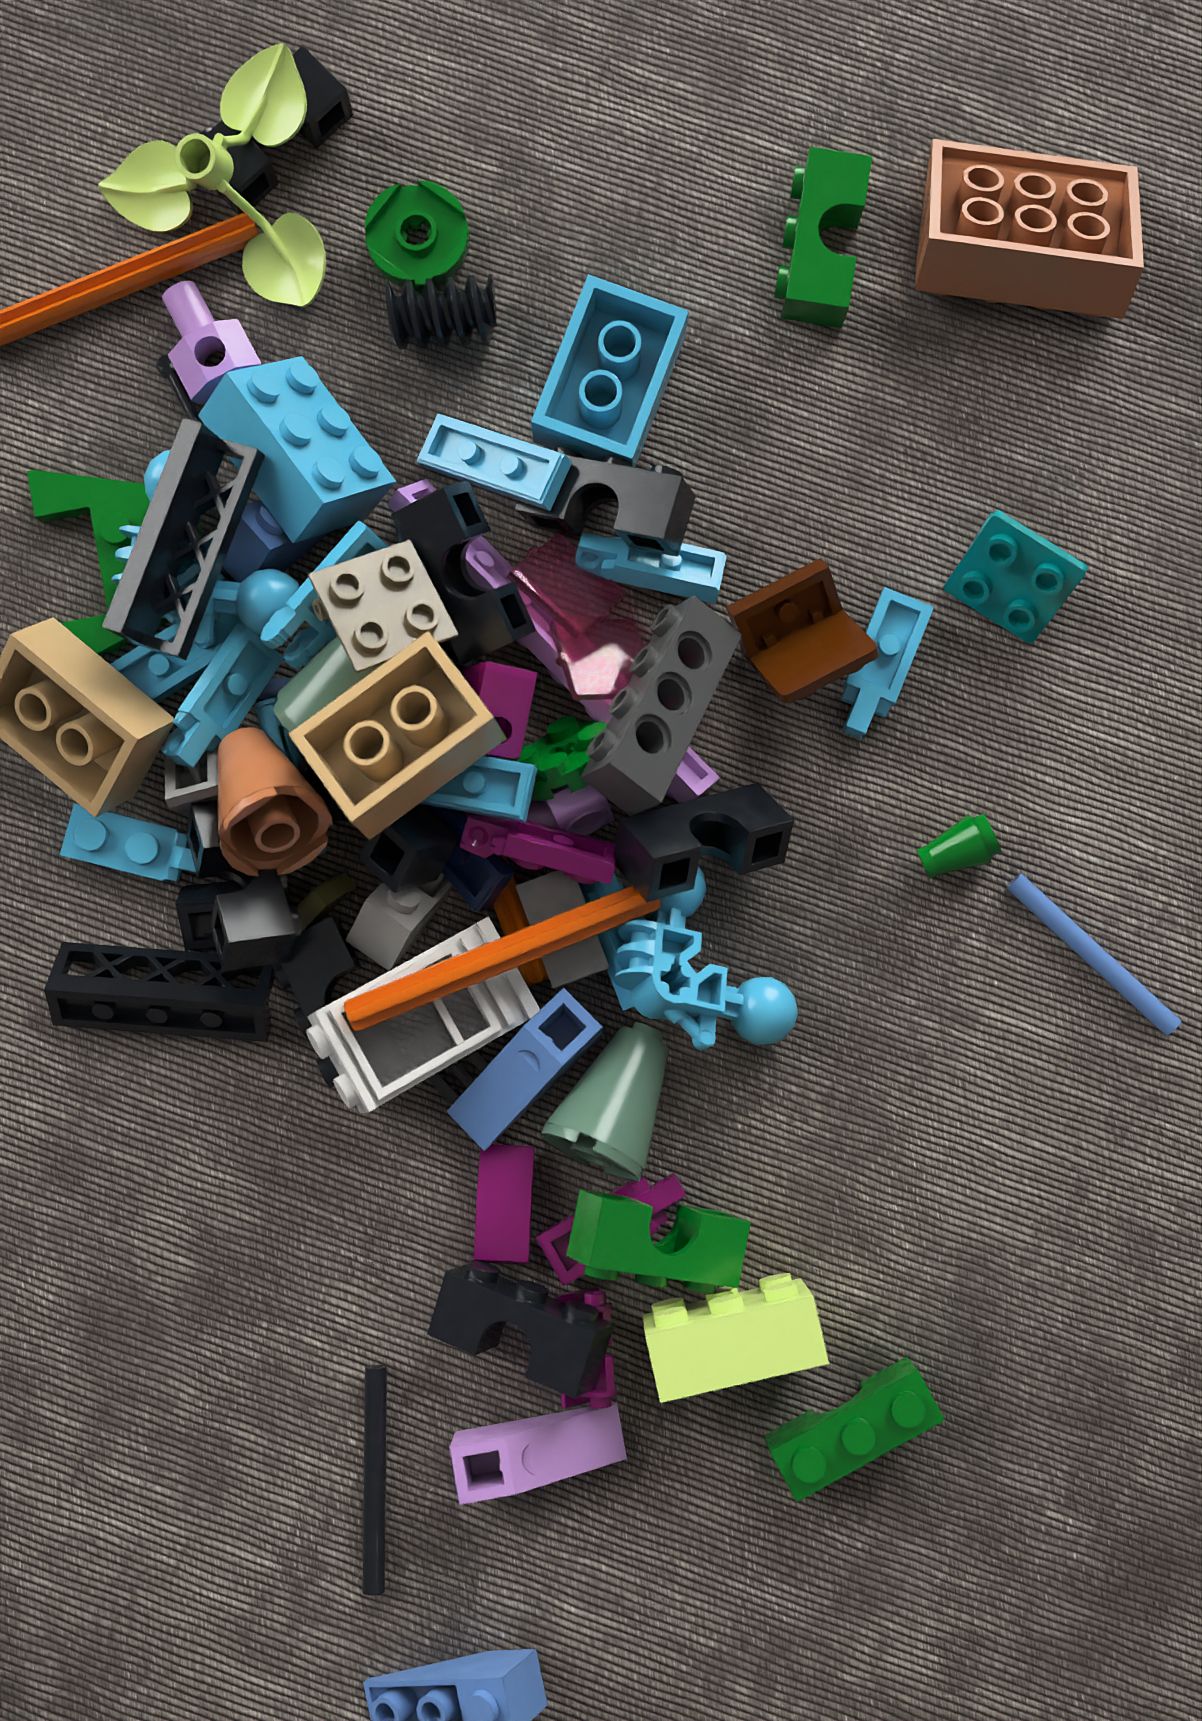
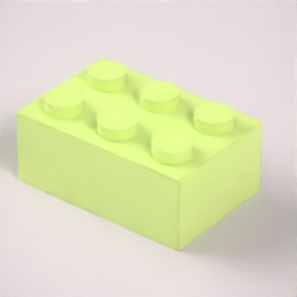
[642,1273,829,1403]

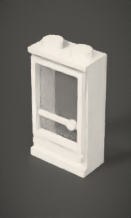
[306,916,540,1114]

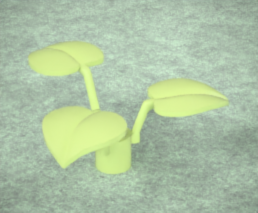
[98,43,326,307]

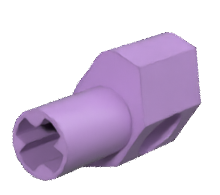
[162,281,262,404]
[504,784,614,836]

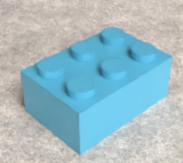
[531,274,689,468]
[198,356,396,543]

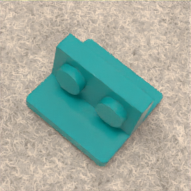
[944,510,1088,643]

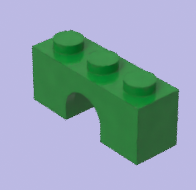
[774,146,872,328]
[566,1189,751,1294]
[764,1357,945,1502]

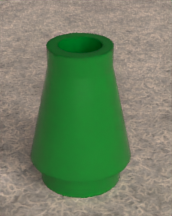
[916,813,1002,879]

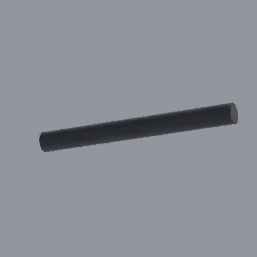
[362,1365,387,1596]

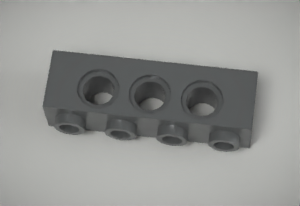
[580,595,742,816]

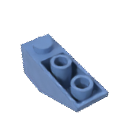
[446,988,603,1152]
[363,1649,548,1721]

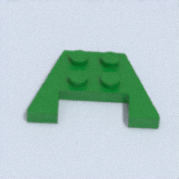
[27,470,203,656]

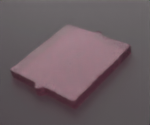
[506,533,627,639]
[549,619,644,700]

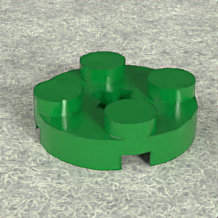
[365,181,470,293]
[515,716,607,801]

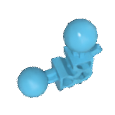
[111,450,300,648]
[613,866,798,1050]

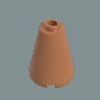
[217,727,332,876]

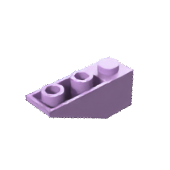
[449,1402,627,1505]

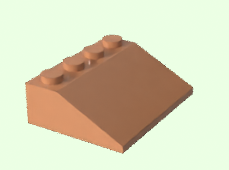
[915,139,1144,319]

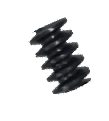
[386,274,497,350]

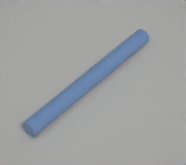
[1006,873,1181,1036]

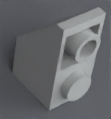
[345,872,454,971]

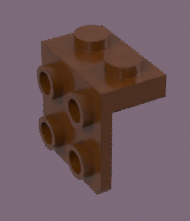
[726,558,879,703]

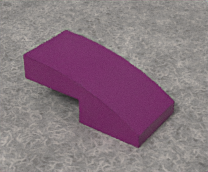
[474,1144,535,1265]

